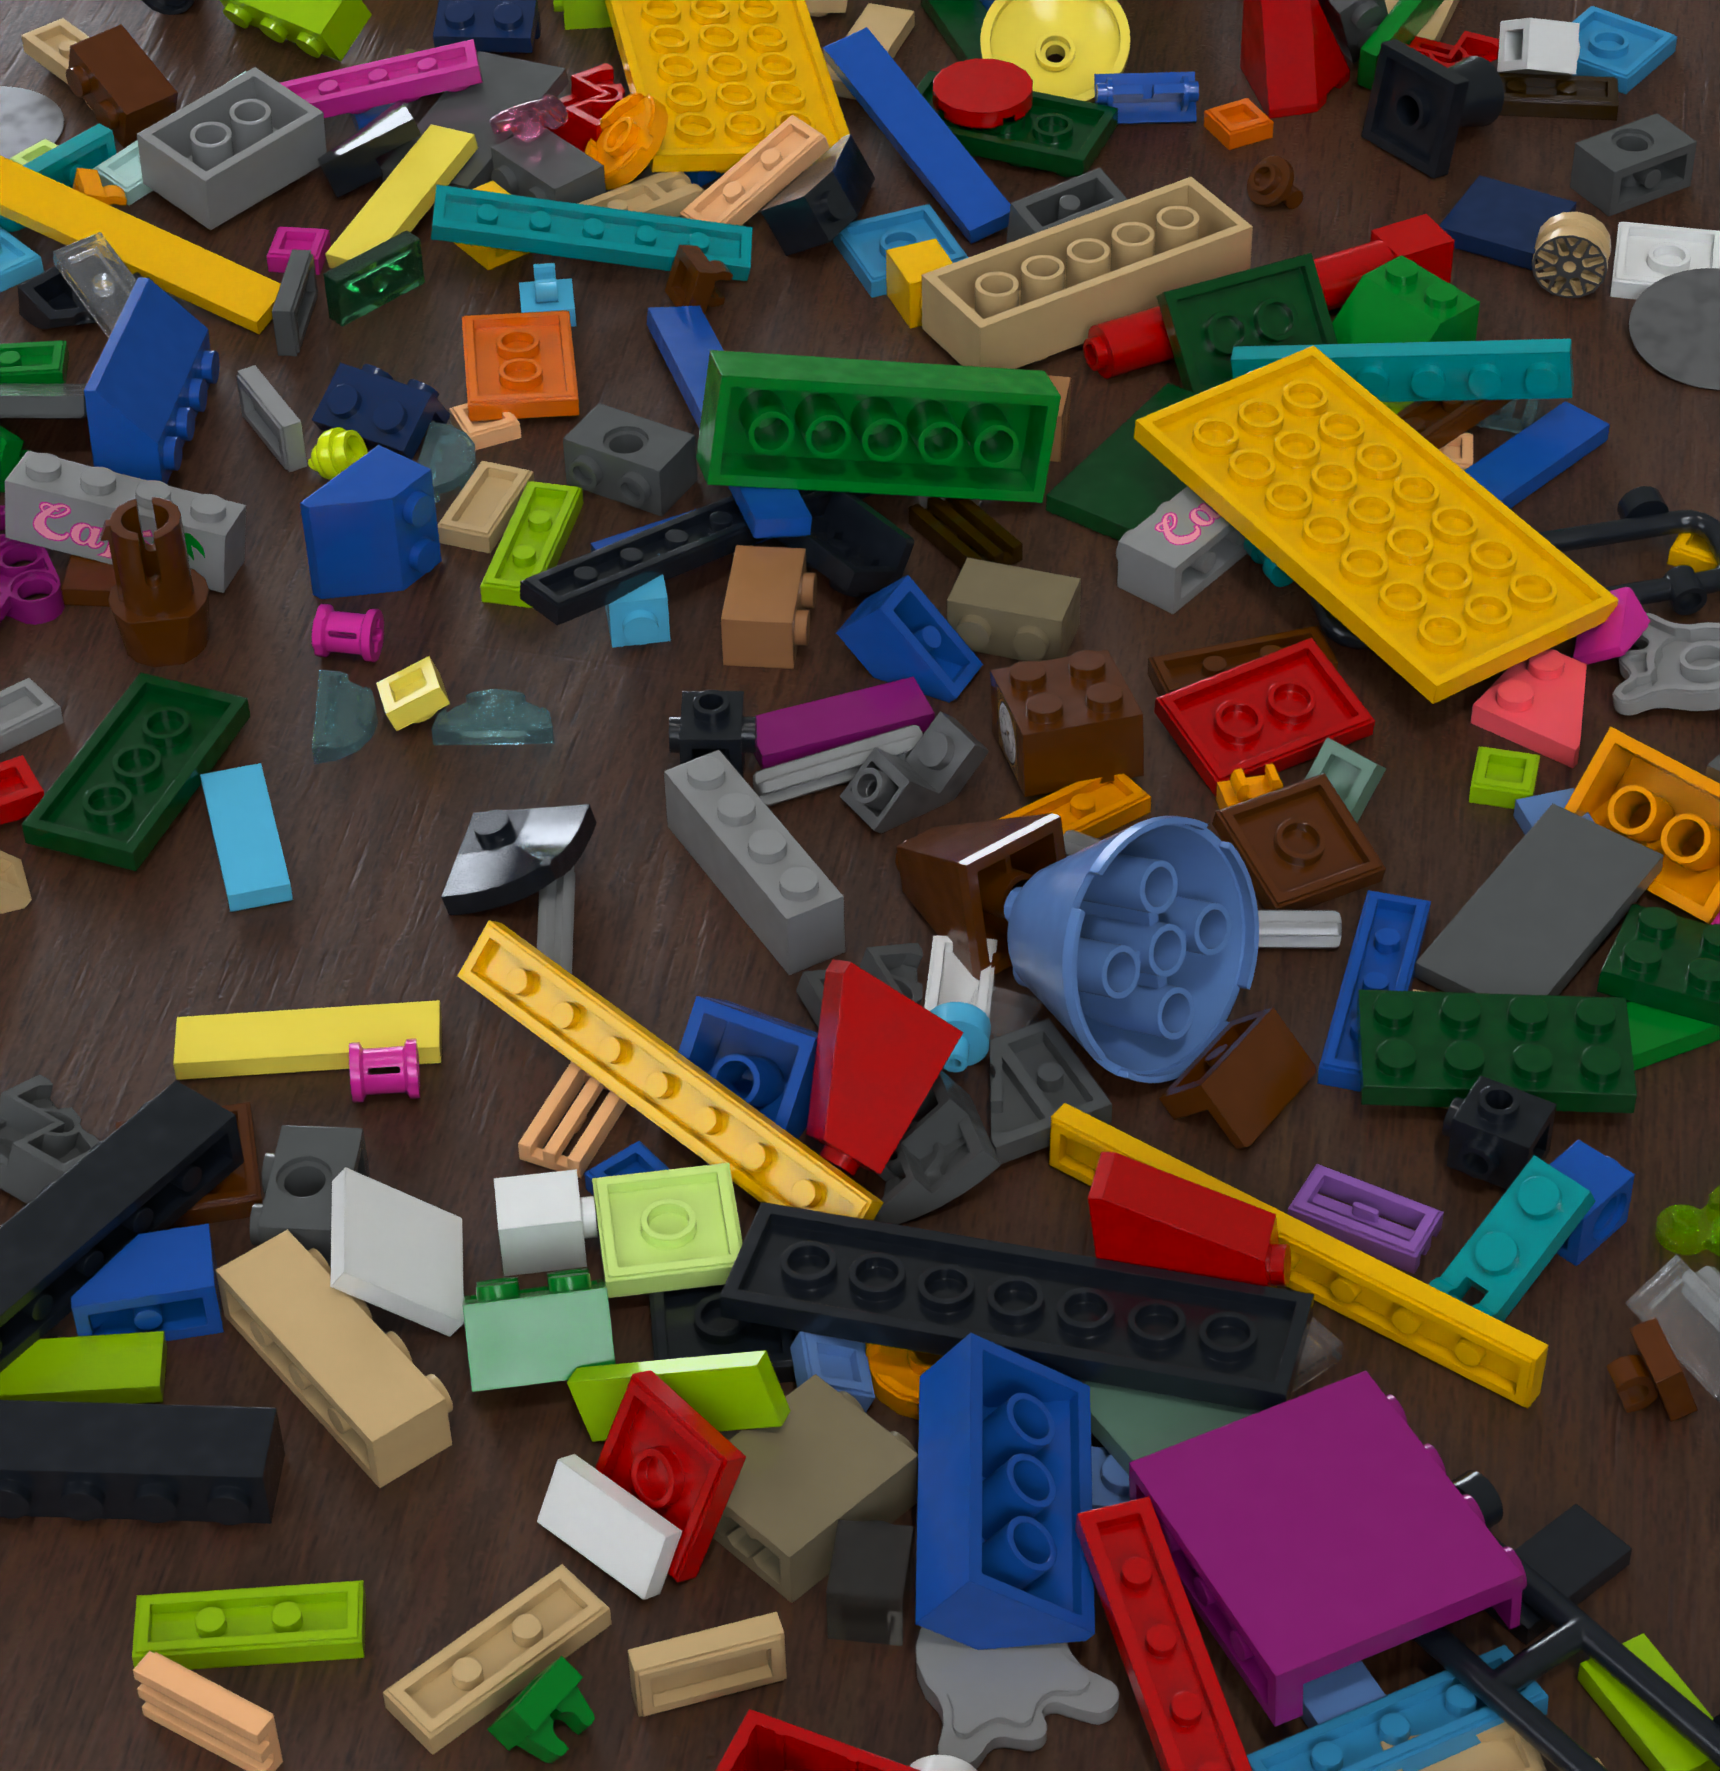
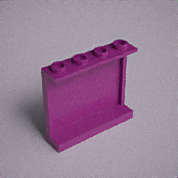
[1129,1371,1527,1727]

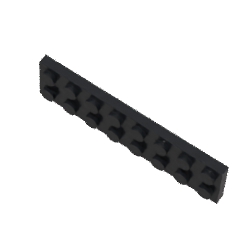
[719,1202,1314,1411]

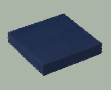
[1439,175,1577,270]

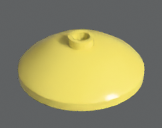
[980,0,1130,103]

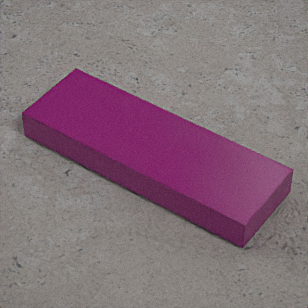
[753,676,935,769]

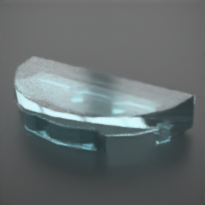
[418,422,477,503]
[312,670,378,764]
[431,689,554,745]

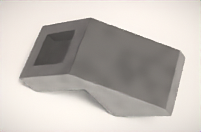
[840,711,989,834]

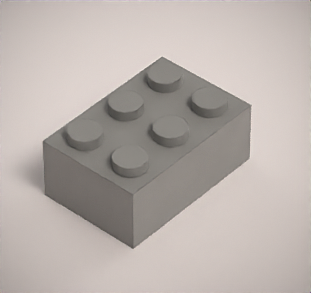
[137,67,327,230]

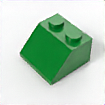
[1332,255,1480,344]

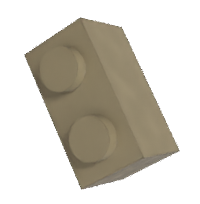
[947,557,1081,662]

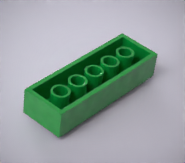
[696,350,1061,503]

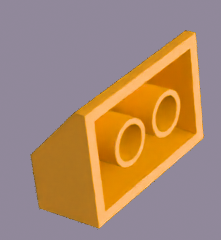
[1564,726,1720,925]

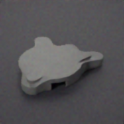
[1612,613,1720,715]
[916,1627,1119,1769]

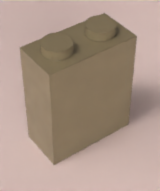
[713,1374,918,1603]

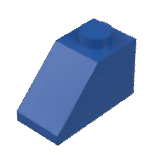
[836,575,983,703]
[71,1224,224,1341]

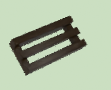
[909,497,1023,569]

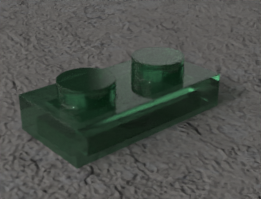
[323,230,425,327]

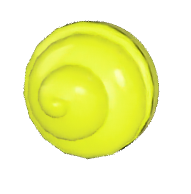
[308,427,368,480]

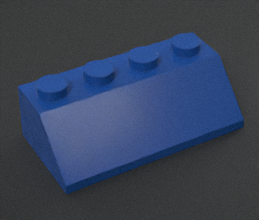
[84,277,220,484]
[915,1333,1095,1650]

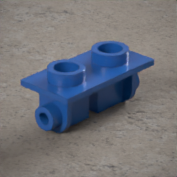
[1094,71,1199,124]

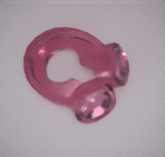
[489,94,568,142]

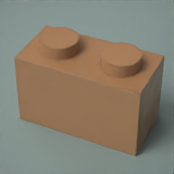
[721,545,817,669]

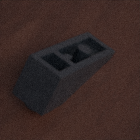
[761,134,875,256]

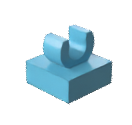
[519,263,576,327]

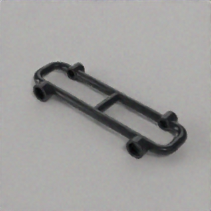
[1310,486,1720,650]
[1412,1470,1720,1771]

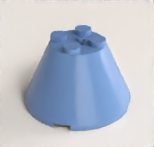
[1004,816,1259,1083]

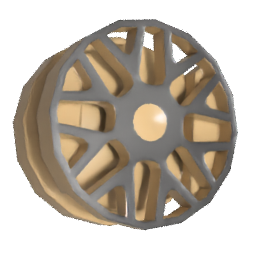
[1532,211,1611,298]

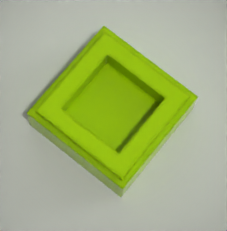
[1469,746,1540,809]

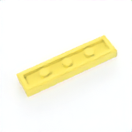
[325,124,478,279]
[173,1000,442,1080]

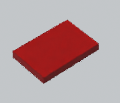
[1154,637,1375,797]

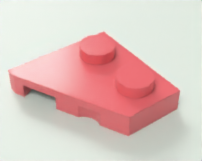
[1471,648,1587,768]

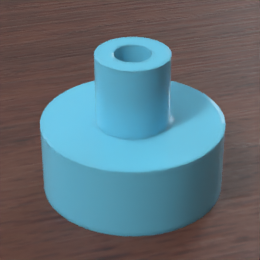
[930,1002,991,1073]

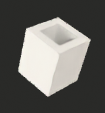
[1497,18,1580,75]
[494,1169,598,1276]

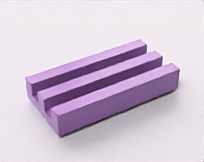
[1288,1164,1444,1274]

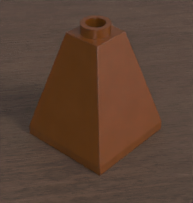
[895,813,1066,980]

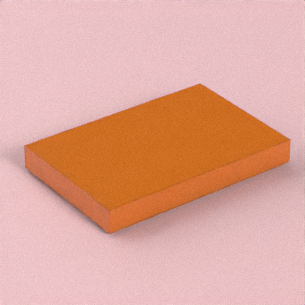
[462,310,579,421]

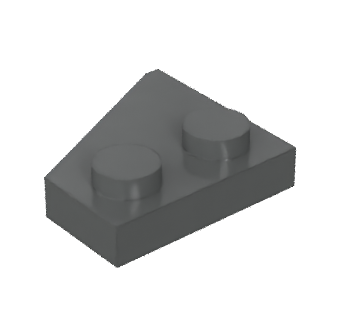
[990,1018,1112,1164]

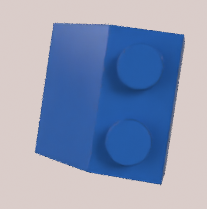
[300,445,442,599]
[678,996,818,1139]

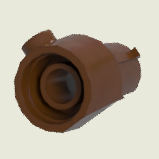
[100,497,209,667]

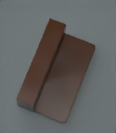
[1159,1007,1316,1149]

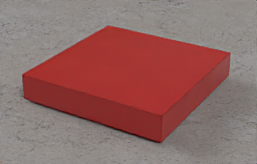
[595,1370,746,1582]

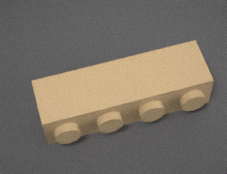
[216,1229,453,1488]

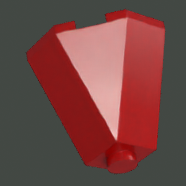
[1240,0,1350,119]
[806,959,963,1177]
[1088,1152,1291,1288]

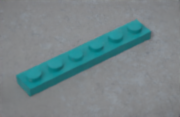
[431,185,753,281]
[1231,339,1574,402]

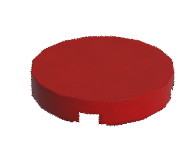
[933,58,1033,128]

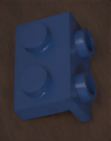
[433,0,541,53]
[312,362,450,460]

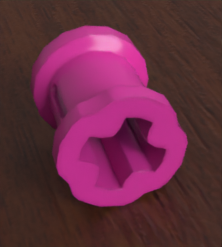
[312,604,384,662]
[349,1038,421,1103]

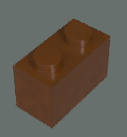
[66,24,178,148]

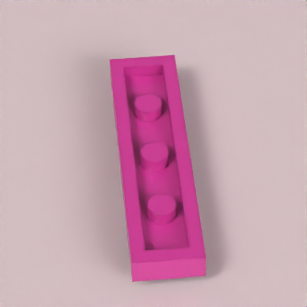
[280,39,483,118]

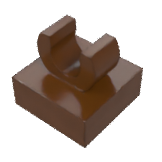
[665,245,733,314]
[1606,1317,1698,1422]

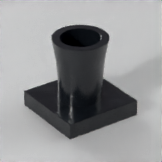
[1361,39,1504,179]

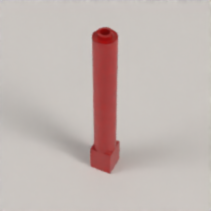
[1083,214,1455,379]

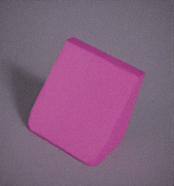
[1573,587,1651,665]

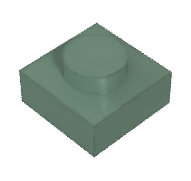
[1304,737,1386,823]

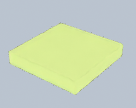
[592,1163,743,1298]

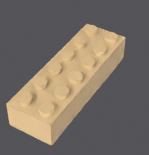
[922,177,1253,369]

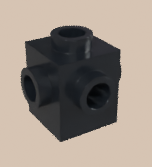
[669,690,757,778]
[1442,1075,1557,1190]

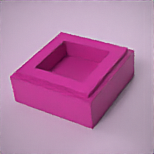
[266,227,331,275]

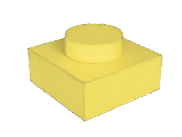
[376,656,450,731]

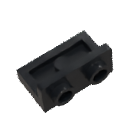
[776,491,914,597]

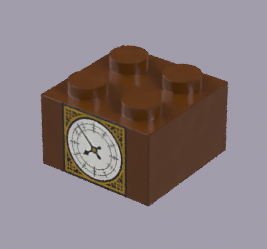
[990,650,1144,797]

